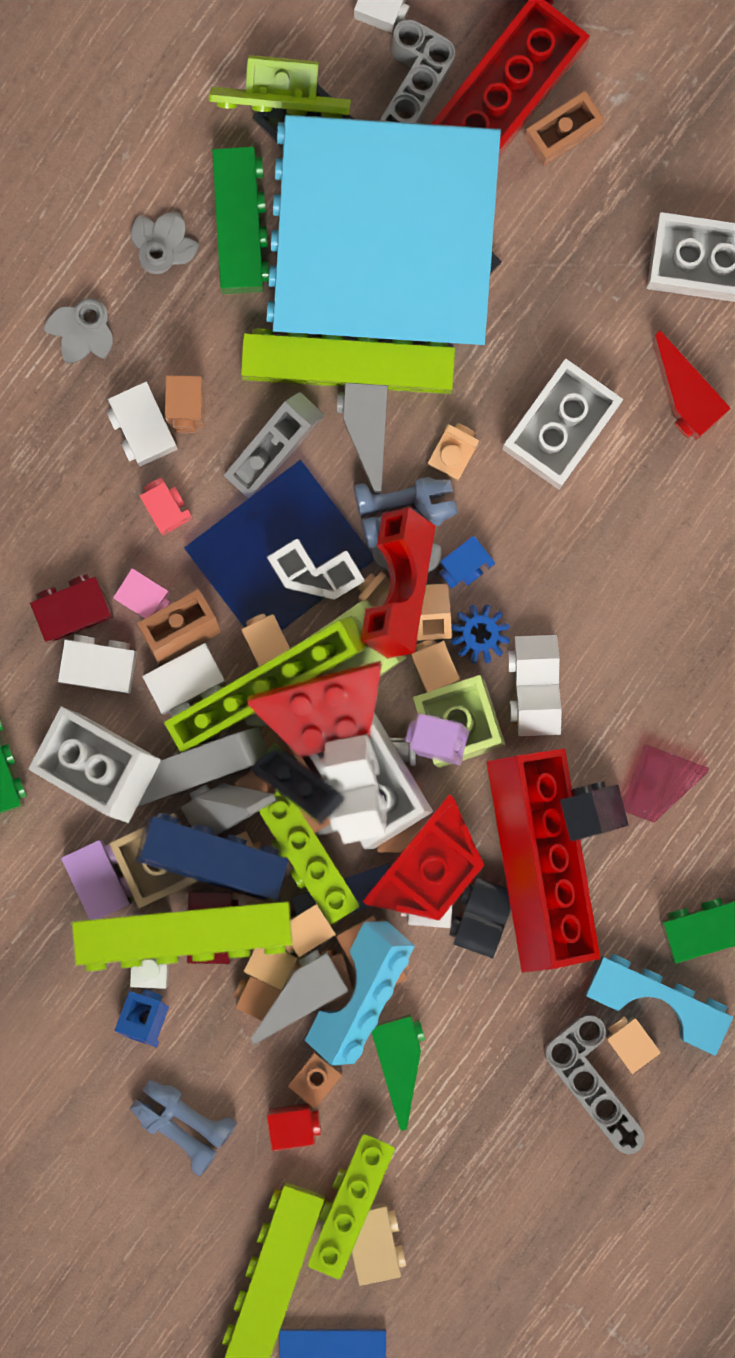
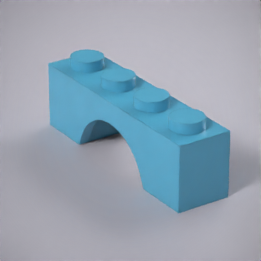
[305,922,415,1065]
[584,953,733,1056]

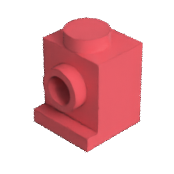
[140,478,193,536]

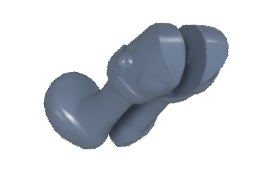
[354,477,459,549]
[130,1080,238,1177]

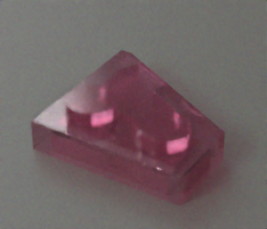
[623,744,709,823]

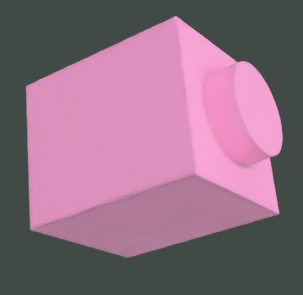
[113,568,171,619]

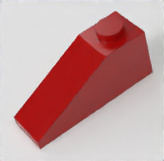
[652,330,731,441]

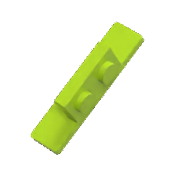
[208,55,351,118]
[259,791,359,924]
[308,1134,395,1279]

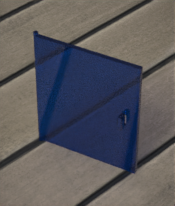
[184,459,374,631]

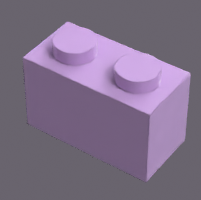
[407,714,469,766]
[61,840,132,920]

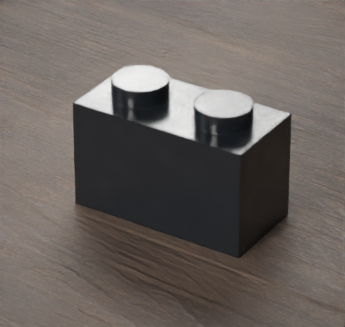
[560,781,629,841]

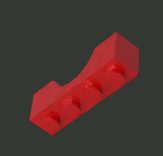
[360,507,436,659]

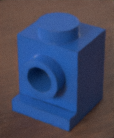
[439,536,495,589]
[114,989,169,1048]

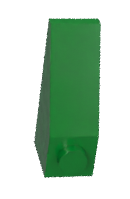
[371,1014,425,1131]

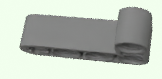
[380,19,455,123]
[137,728,267,807]
[544,1014,645,1154]

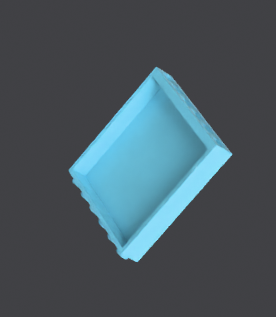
[267,115,501,345]

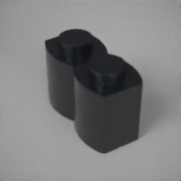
[449,878,511,959]

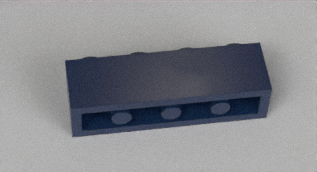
[135,813,289,903]

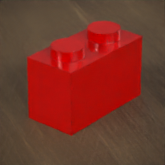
[267,1103,321,1151]

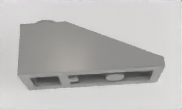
[337,383,388,494]
[224,392,325,499]
[181,783,276,836]
[251,950,348,1045]

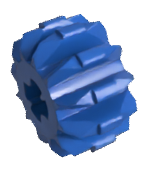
[451,604,510,664]

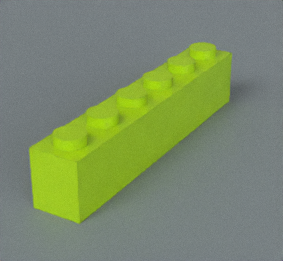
[241,329,455,394]
[164,616,369,753]
[72,901,293,971]
[217,1182,325,1358]

